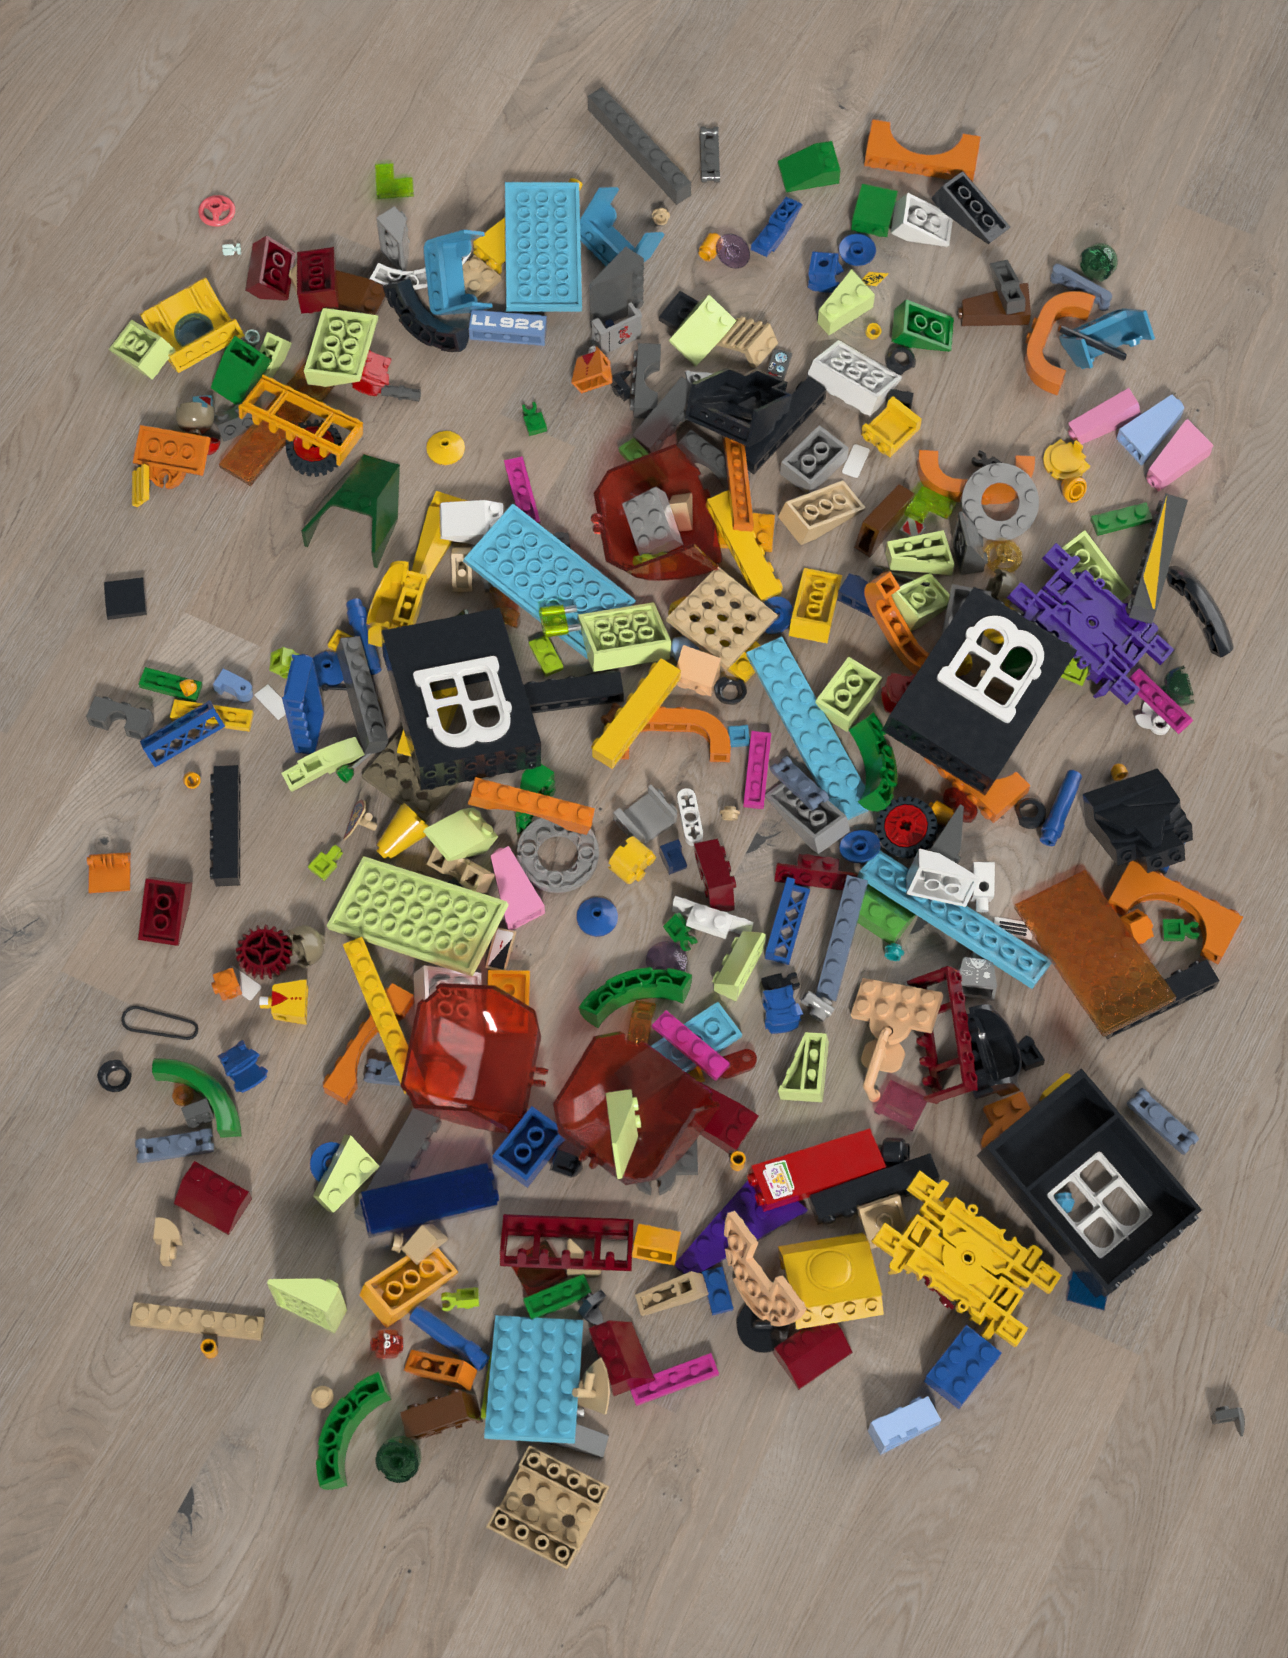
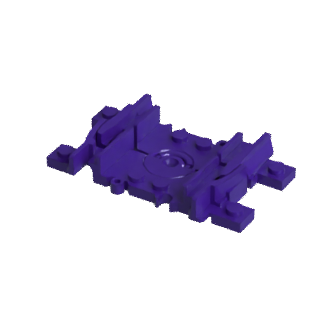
[1007,543,1174,705]

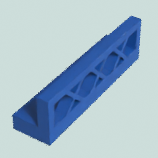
[140,700,225,767]
[765,877,810,965]

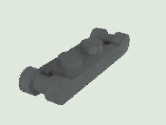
[700,126,720,183]

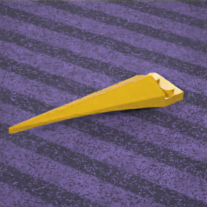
[411,491,467,584]

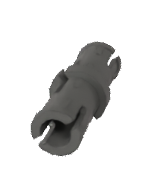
[381,385,421,402]

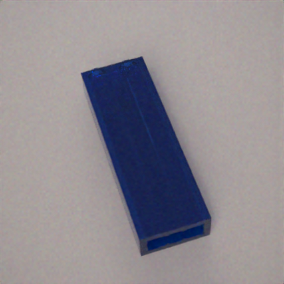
[358,1163,499,1238]

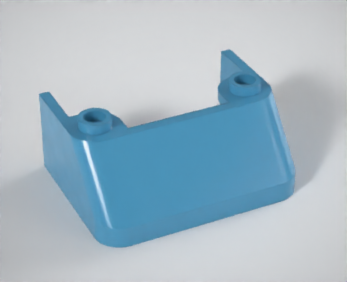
[580,187,665,266]
[424,230,493,315]
[1059,308,1155,369]

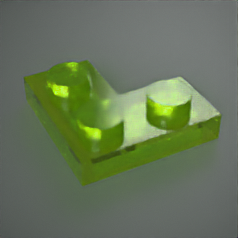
[375,163,414,199]
[904,486,957,524]

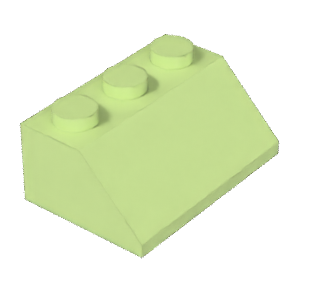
[815,657,882,732]
[712,931,766,1001]

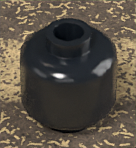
[878,1137,910,1166]

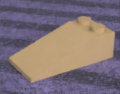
[778,481,866,545]

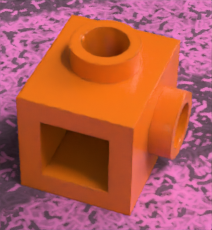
[1120,909,1154,945]
[211,967,242,1001]

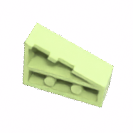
[817,269,875,335]
[885,530,954,575]
[778,1032,829,1102]
[313,1134,380,1213]

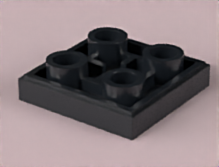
[104,577,147,620]

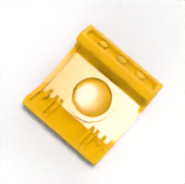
[778,1232,884,1329]

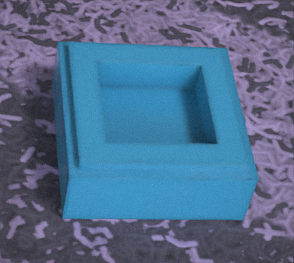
[728,725,750,747]

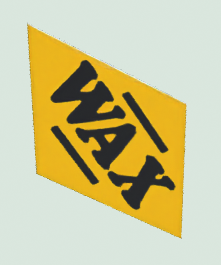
[861,272,889,286]

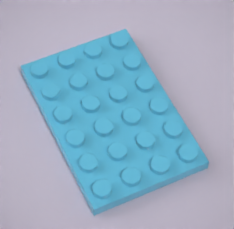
[484,1315,583,1444]

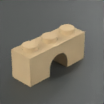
[427,846,495,893]

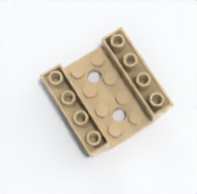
[486,1445,609,1570]

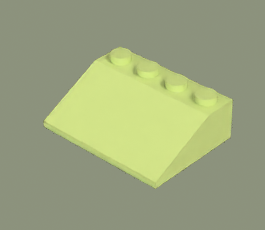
[304,308,378,387]
[578,602,671,672]
[267,1278,347,1333]

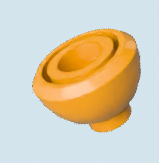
[1061,476,1087,503]

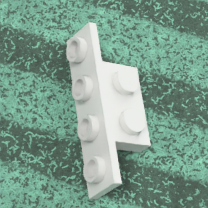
[672,896,754,939]

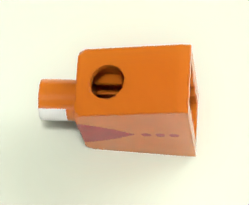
[571,346,612,394]

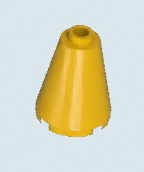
[376,803,429,859]

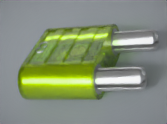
[539,604,581,638]

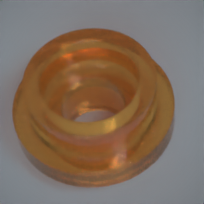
[172,1085,194,1107]

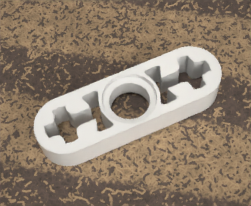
[677,788,703,846]

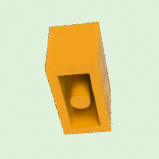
[632,1224,681,1266]

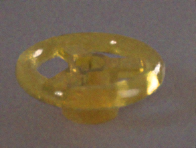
[984,540,1023,573]

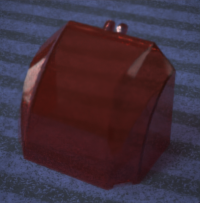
[591,444,723,581]
[400,983,549,1133]
[553,1031,720,1185]

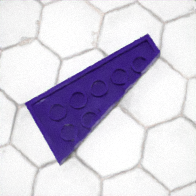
[674,1181,808,1274]

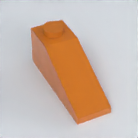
[404,1350,478,1391]

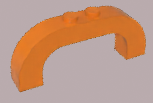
[1025,291,1096,396]
[917,450,1035,505]
[864,571,930,674]
[621,706,731,762]

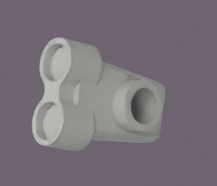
[800,991,835,1022]

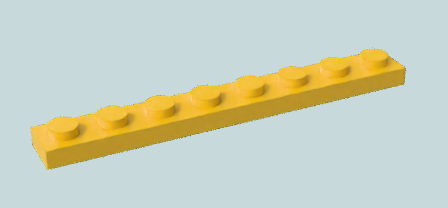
[343,937,424,1094]

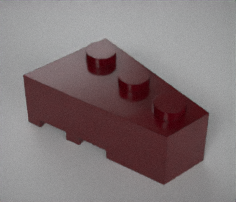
[694,838,737,912]

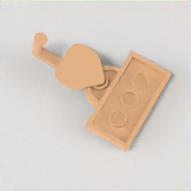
[851,978,943,1102]

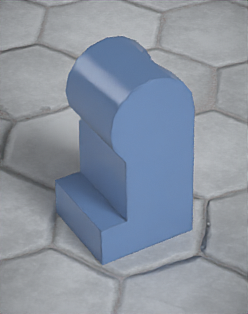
[213,668,253,703]

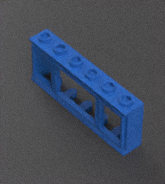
[282,654,325,755]

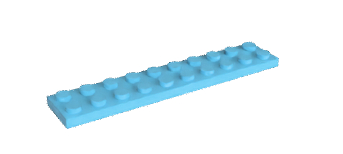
[746,637,869,820]
[857,851,1053,989]

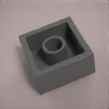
[181,1098,214,1128]

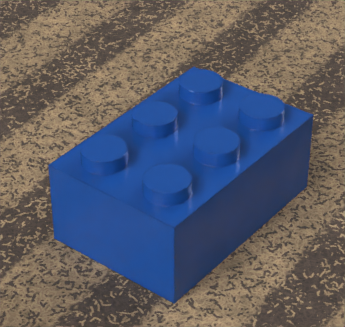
[492,1106,566,1188]
[924,1325,1002,1409]

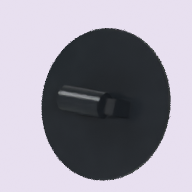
[737,1306,790,1353]

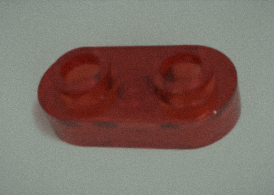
[942,787,978,823]
[720,1049,757,1079]

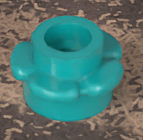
[885,943,905,961]

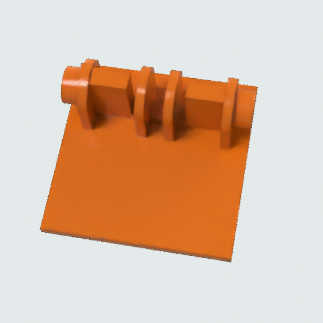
[87,852,131,893]

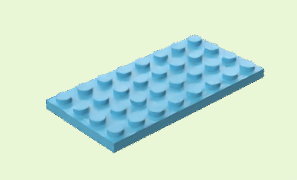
[505,182,582,312]
[463,504,636,659]

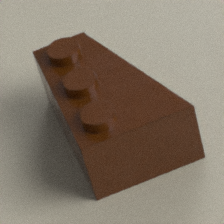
[400,1389,483,1441]

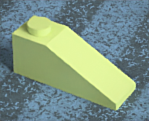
[259,332,292,381]

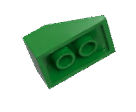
[777,141,841,193]
[891,299,954,352]

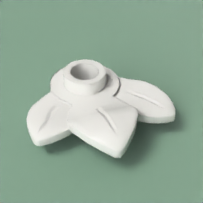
[1135,702,1170,735]

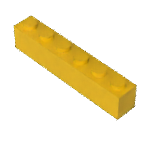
[706,490,783,603]
[591,658,681,769]

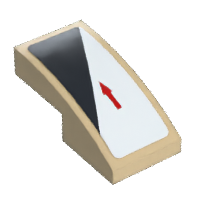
[485,927,517,970]

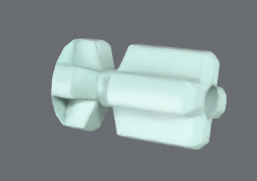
[222,243,241,256]

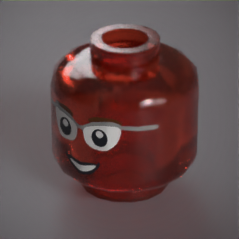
[370,1330,403,1359]

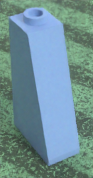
[1117,394,1185,466]

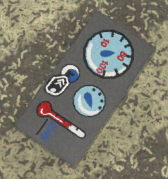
[766,348,792,380]

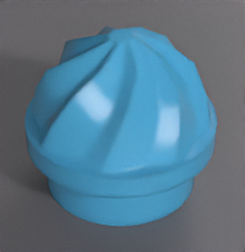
[1054,1193,1075,1213]

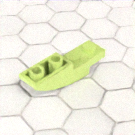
[282,737,365,792]

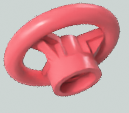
[198,195,235,227]

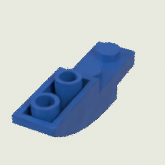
[750,197,802,257]

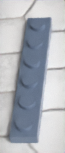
[816,875,868,1002]

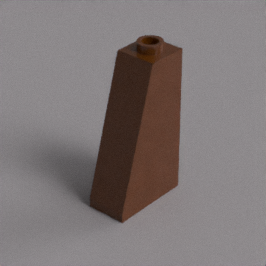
[957,283,1031,326]
[854,484,915,557]

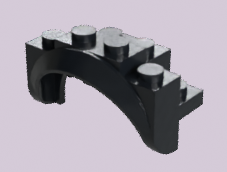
[967,1004,1021,1099]

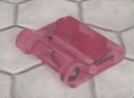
[874,1080,927,1132]

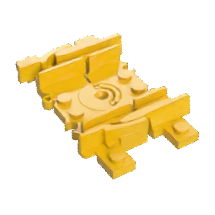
[871,1171,1062,1347]

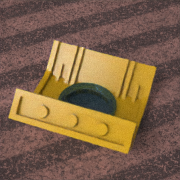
[139,277,244,373]

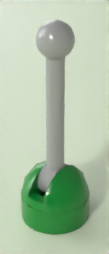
[336,753,372,783]

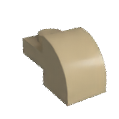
[153,1217,183,1266]

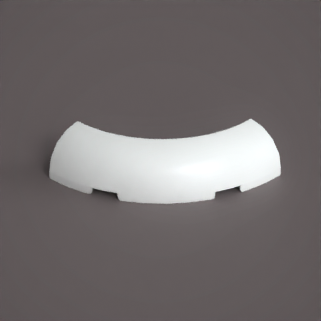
[370,253,471,290]

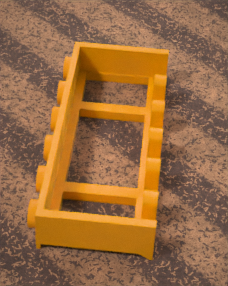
[239,375,363,466]

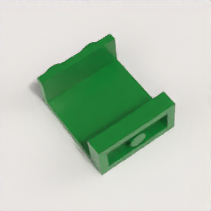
[851,184,898,238]

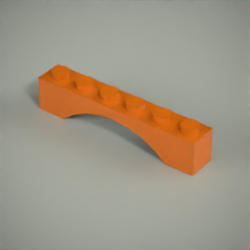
[468,777,595,835]
[323,983,414,1105]

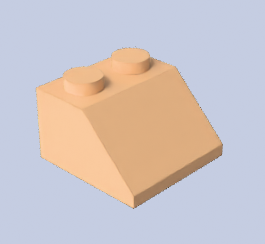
[677,645,721,696]

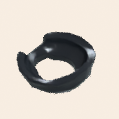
[885,347,916,375]
[714,676,747,705]
[1014,798,1046,829]
[97,1060,132,1092]

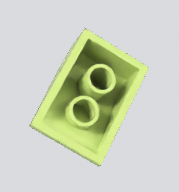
[668,295,736,366]
[109,320,175,380]
[891,573,950,632]
[423,807,498,861]

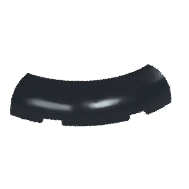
[383,278,469,352]
[1166,565,1234,658]

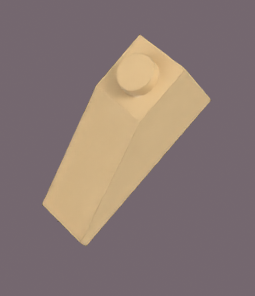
[635,1271,709,1316]

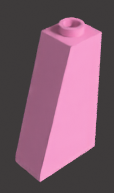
[1068,388,1141,444]
[1146,419,1214,492]
[491,846,545,931]

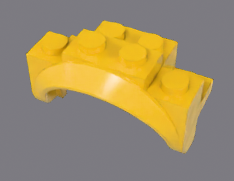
[366,561,428,647]

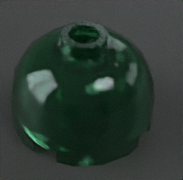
[1080,243,1118,282]
[1161,665,1195,706]
[375,1436,422,1483]

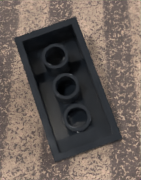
[931,171,1011,245]

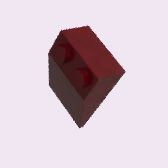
[138,877,193,946]

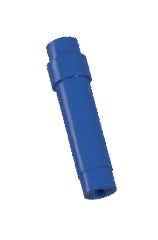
[346,599,382,675]
[1040,770,1082,846]
[409,1305,490,1371]

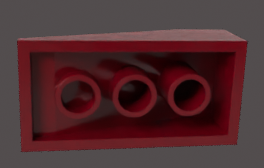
[297,247,339,314]
[662,1074,759,1155]

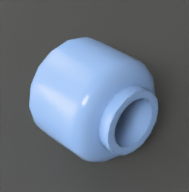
[670,636,699,662]

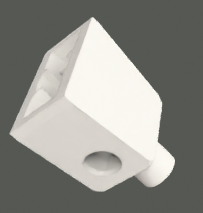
[969,862,995,912]

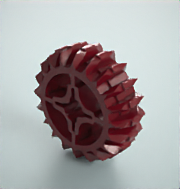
[236,924,293,980]

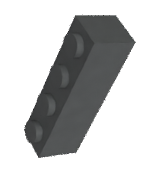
[632,377,692,454]

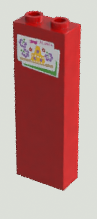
[747,1128,886,1212]

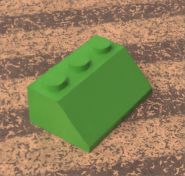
[857,884,916,944]

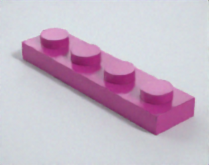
[504,456,541,525]
[1129,668,1193,735]
[743,731,771,809]
[652,1010,730,1081]
[630,1353,719,1406]

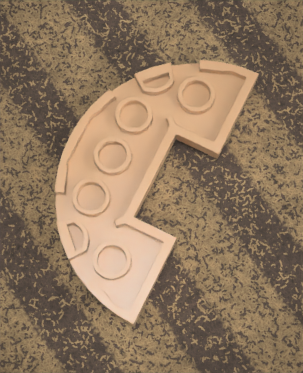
[724,1211,807,1326]

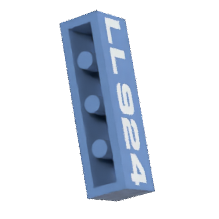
[469,310,547,346]

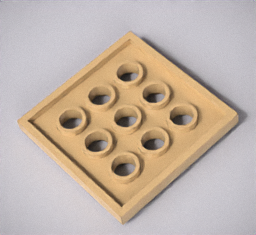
[666,566,778,671]

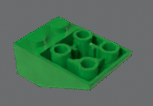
[210,336,272,405]
[515,764,556,834]

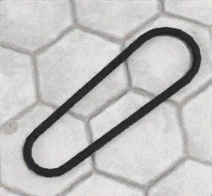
[121,1006,199,1040]

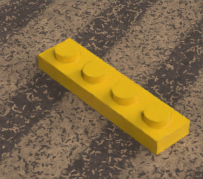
[170,699,254,732]

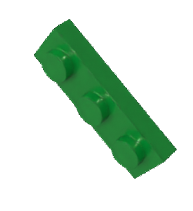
[1090,502,1153,536]
[138,667,203,702]
[523,1274,591,1320]

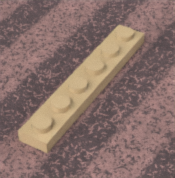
[130,1302,265,1341]

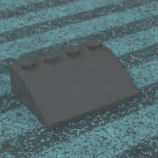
[590,247,644,328]

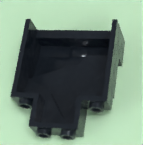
[684,367,792,447]
[1083,768,1193,873]

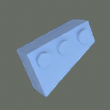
[868,1396,941,1455]

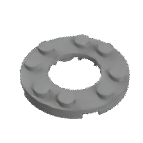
[960,463,1039,541]
[517,818,599,893]

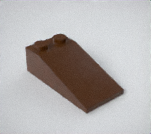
[334,270,386,315]

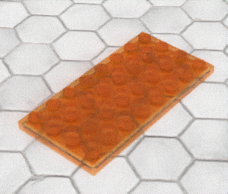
[1014,870,1176,1037]

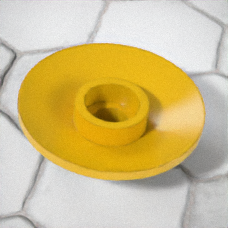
[426,431,465,465]

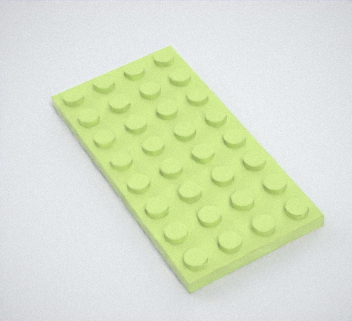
[327,856,509,977]

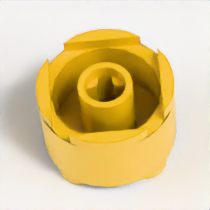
[608,836,656,884]

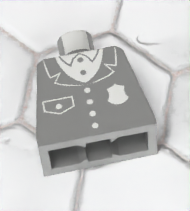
[960,952,997,1000]

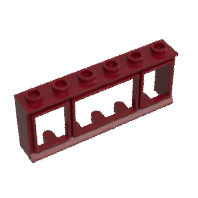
[907,966,978,1104]
[500,1214,634,1271]

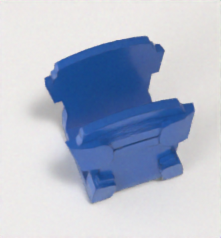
[808,252,844,293]
[761,985,803,1034]
[217,1040,268,1093]

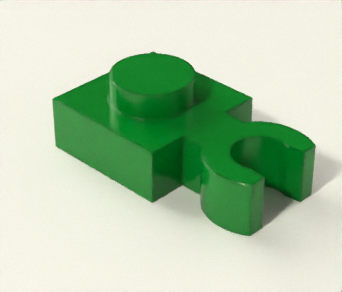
[522,402,547,436]
[663,913,698,951]
[1161,919,1199,942]

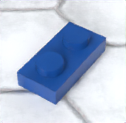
[701,1267,734,1316]

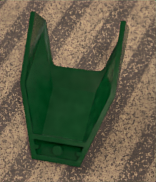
[301,454,400,568]

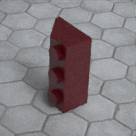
[245,235,296,301]
[174,1161,252,1235]
[588,1320,655,1396]
[773,1323,853,1390]

